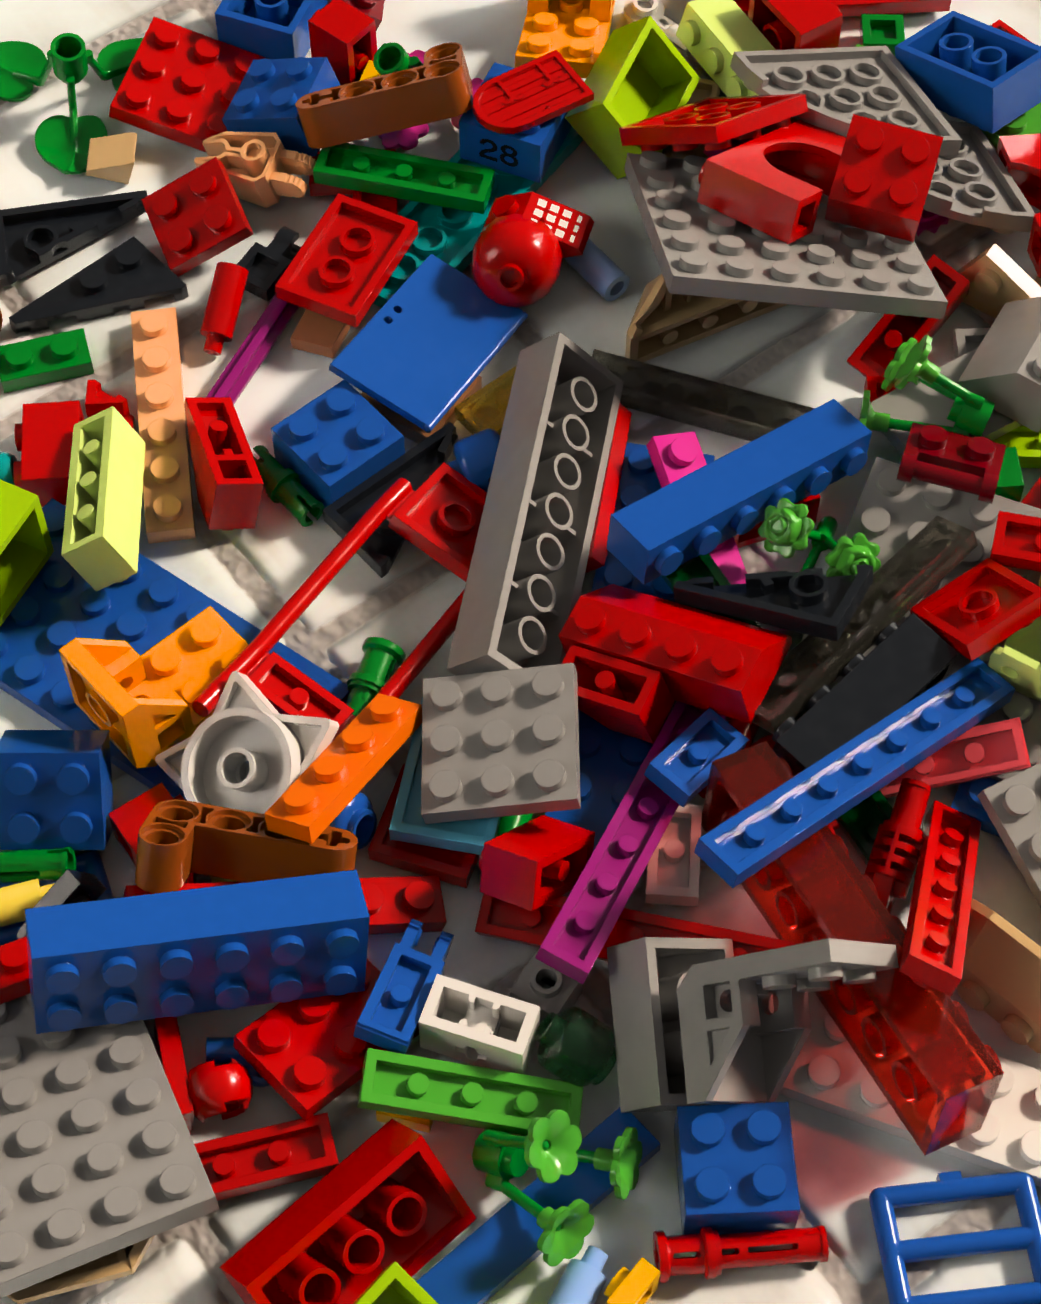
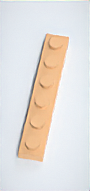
[131,307,196,544]

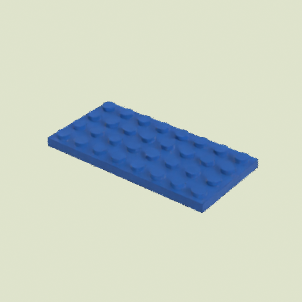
[0,498,350,800]

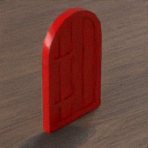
[473,50,594,134]

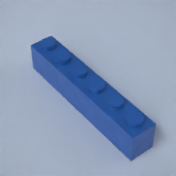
[607,399,872,585]

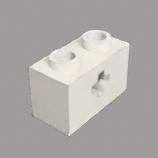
[418,974,540,1074]

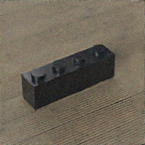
[769,613,959,780]

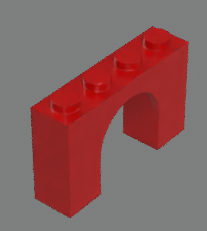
[697,120,846,244]

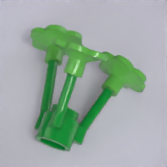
[859,335,995,437]
[472,1109,643,1267]

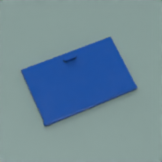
[329,254,528,433]

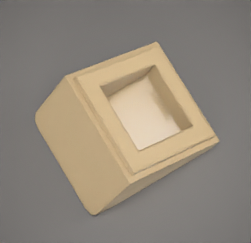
[85,132,137,184]

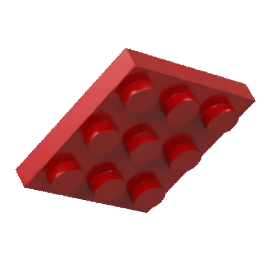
[109,17,268,153]
[619,94,808,152]

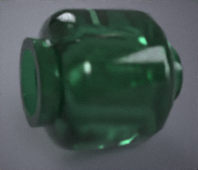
[535,1006,616,1087]

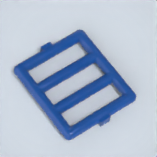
[869,1171,1041,1304]

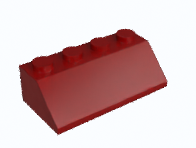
[558,584,792,724]
[219,1119,477,1304]

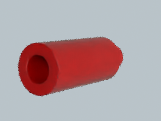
[200,262,249,356]

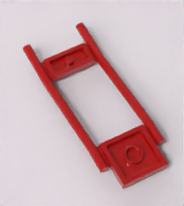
[192,462,487,743]

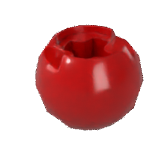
[187,1058,253,1123]

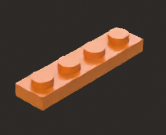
[264,693,422,844]

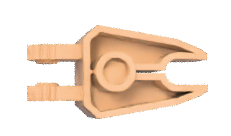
[194,131,316,208]

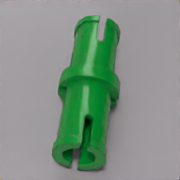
[253,445,324,527]

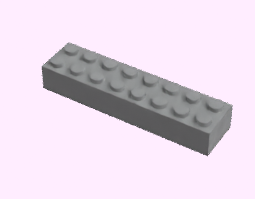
[446,332,624,675]

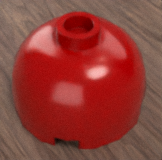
[471,213,563,308]

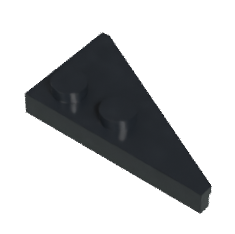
[0,190,148,287]
[8,236,189,334]
[323,422,458,578]
[673,564,873,642]

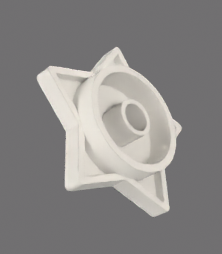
[155,671,339,814]

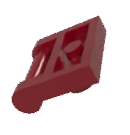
[896,422,1006,504]

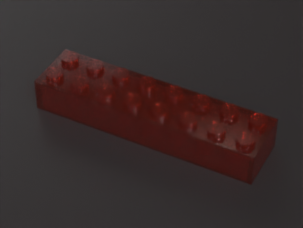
[701,741,1004,1155]

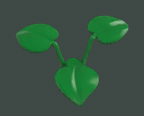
[0,33,143,175]

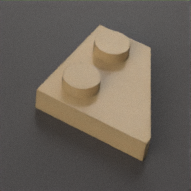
[957,243,1041,319]

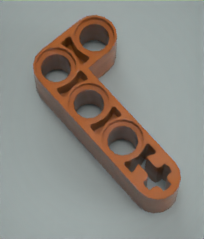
[295,42,473,149]
[135,799,358,893]

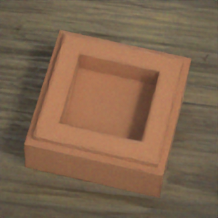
[290,309,351,358]

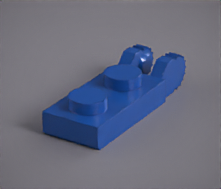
[353,919,454,1054]

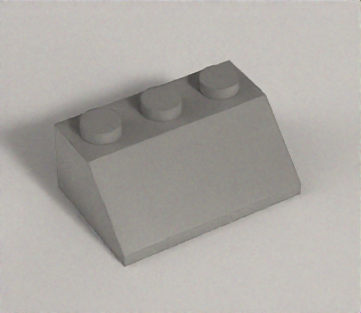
[957,296,1041,433]
[607,937,734,1113]

